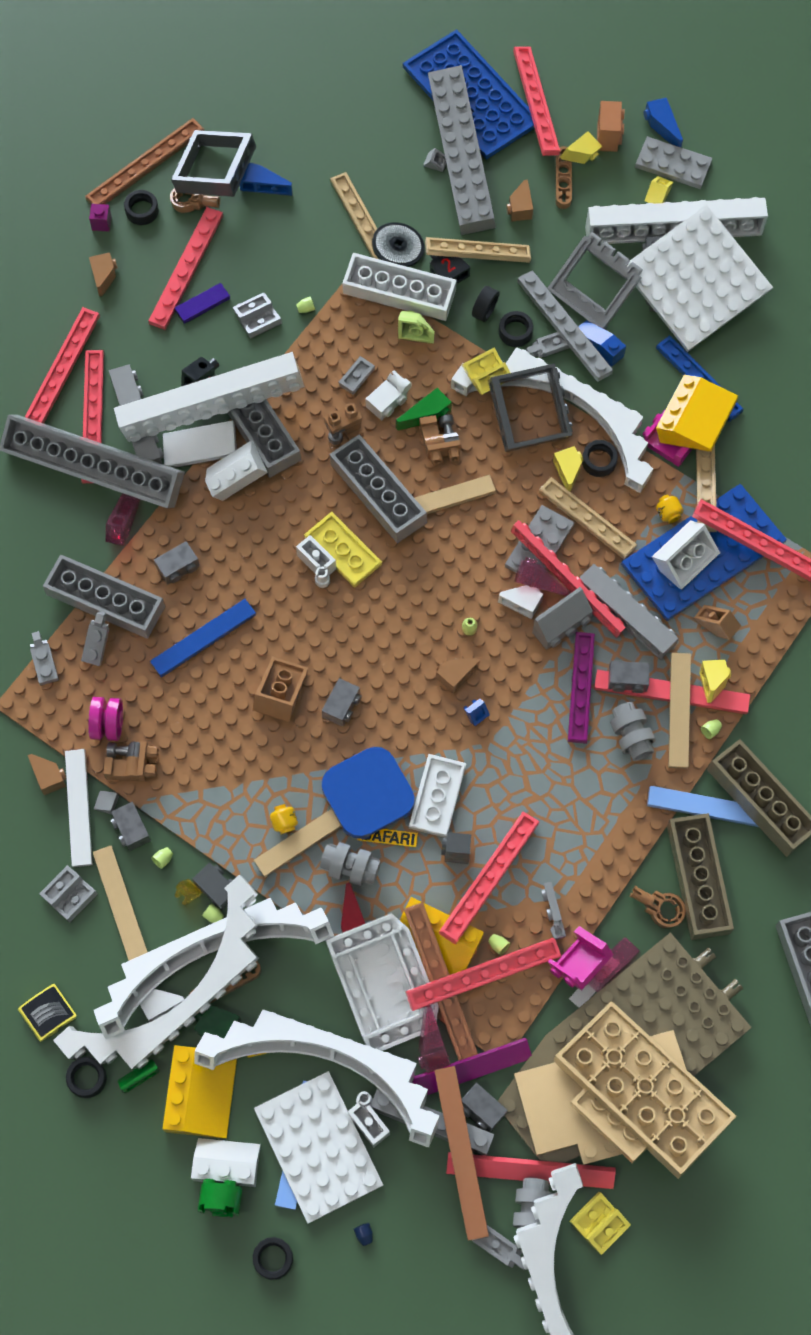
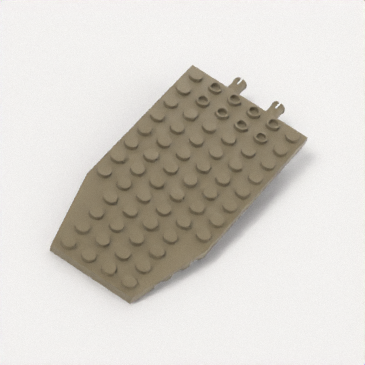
[498,932,752,1163]

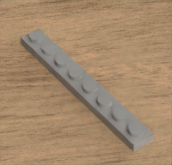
[517,270,613,382]

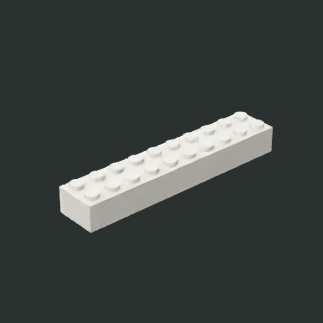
[585,197,768,244]
[114,352,305,442]

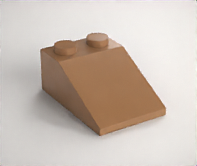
[252,656,308,722]

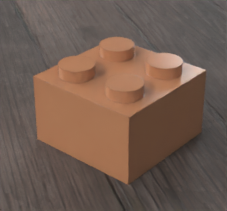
[597,101,625,152]

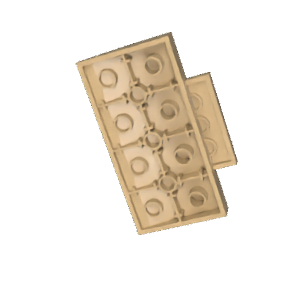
[554,1001,736,1179]
[514,1030,686,1165]

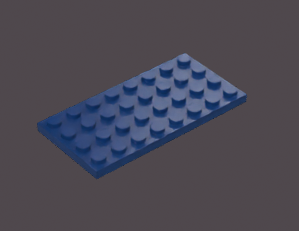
[403,29,534,160]
[621,484,787,621]

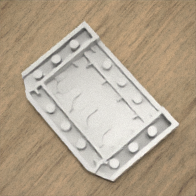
[325,913,439,1051]

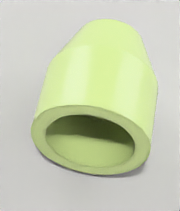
[296,297,315,313]
[462,618,477,635]
[701,719,722,739]
[151,848,173,869]
[202,903,224,923]
[488,934,510,956]

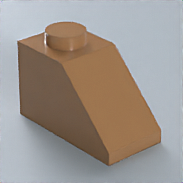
[506,180,533,222]
[89,252,118,296]
[693,605,741,640]
[436,658,480,693]
[28,754,67,795]

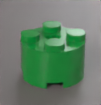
[198,1179,242,1217]

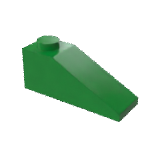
[396,388,452,431]

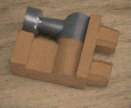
[324,403,364,445]
[419,415,461,465]
[103,741,159,781]

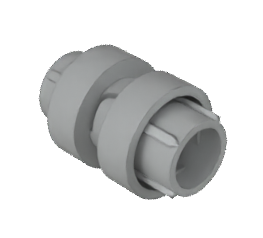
[610,702,656,761]
[320,842,381,887]
[513,1178,554,1228]

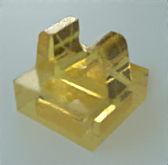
[174,879,202,905]

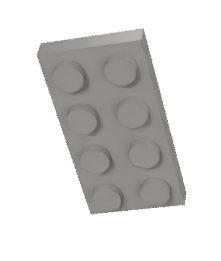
[635,136,712,189]
[505,505,574,584]

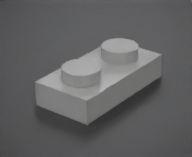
[339,356,375,395]

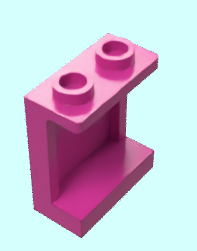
[642,410,693,467]
[548,926,613,991]

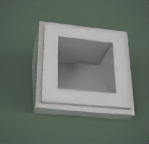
[423,148,446,172]
[94,791,119,815]

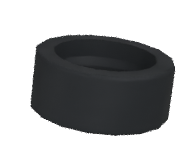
[124,190,159,225]
[472,286,500,322]
[499,311,533,347]
[582,440,618,477]
[66,1057,107,1099]
[252,1237,293,1280]

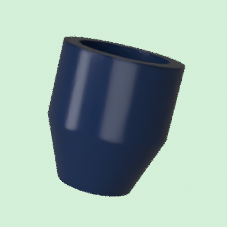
[353,1223,373,1246]

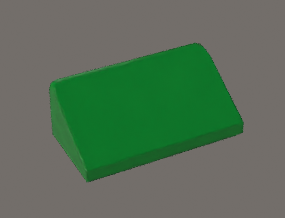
[117,1059,160,1094]

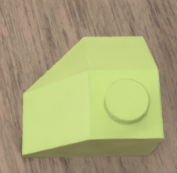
[398,310,435,344]

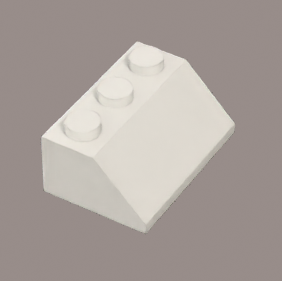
[205,440,268,501]
[652,521,720,589]
[191,1138,260,1187]

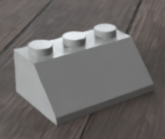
[532,587,593,650]

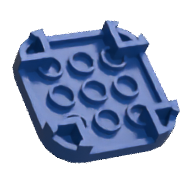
[322,747,414,840]

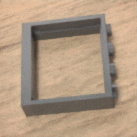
[171,130,256,197]
[488,363,573,452]

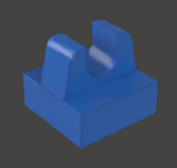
[464,699,490,726]

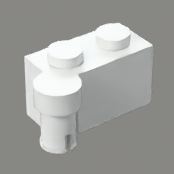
[366,370,412,421]
[296,535,336,588]
[348,1091,390,1148]

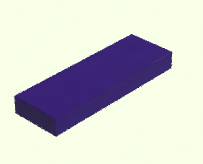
[175,283,230,324]

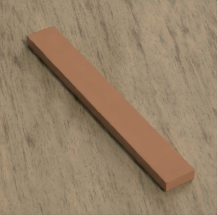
[85,118,204,204]
[404,902,478,1061]
[434,1066,489,1240]

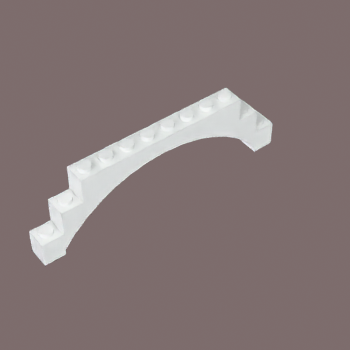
[451,348,653,493]
[53,875,259,1069]
[94,898,334,1039]
[194,1010,439,1148]
[514,1163,583,1335]

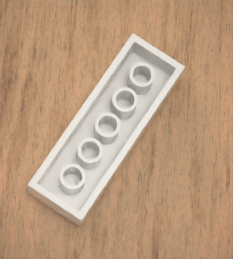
[342,253,456,321]

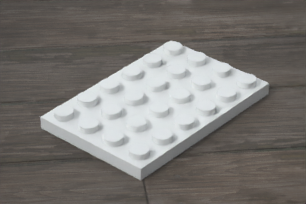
[254,1071,383,1224]

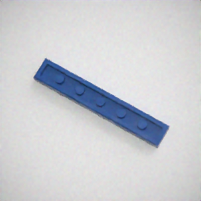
[656,335,744,422]
[150,599,256,678]

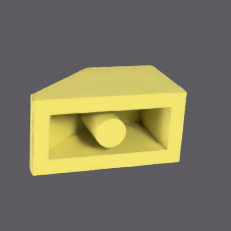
[560,131,602,164]
[645,176,674,204]
[553,446,583,491]
[699,660,731,703]

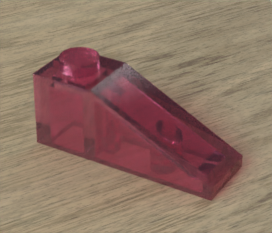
[105,493,140,546]
[514,557,571,596]
[588,937,639,992]
[417,1005,451,1073]

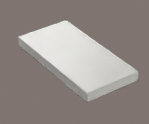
[163,420,237,468]
[409,754,466,838]

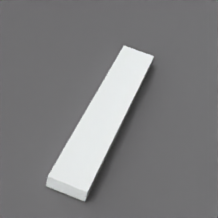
[65,749,93,867]

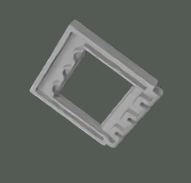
[547,232,643,329]

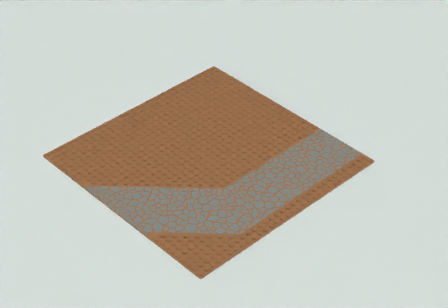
[0,285,811,1052]

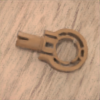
[170,188,220,213]
[630,886,686,928]

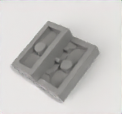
[232,293,282,339]
[39,865,98,923]

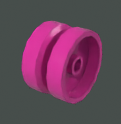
[88,697,123,741]

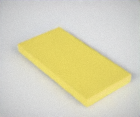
[304,512,382,588]

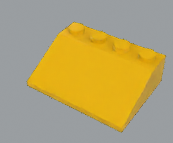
[656,375,738,452]
[400,897,484,976]
[162,1045,237,1139]

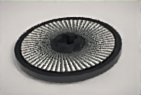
[372,222,424,267]

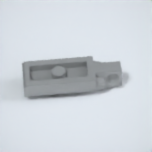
[526,332,570,358]
[81,611,110,666]
[30,631,59,686]
[541,882,566,939]
[472,1225,525,1270]

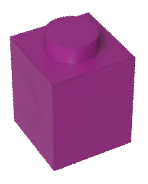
[89,204,112,232]

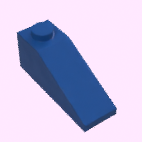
[644,97,683,147]
[240,163,293,196]
[578,320,626,367]

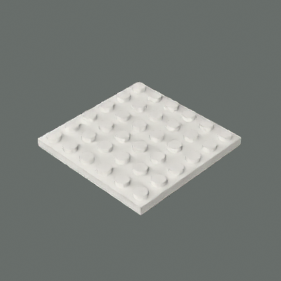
[627,204,773,352]

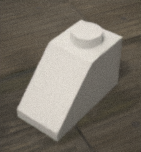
[498,585,543,619]
[140,989,185,1022]

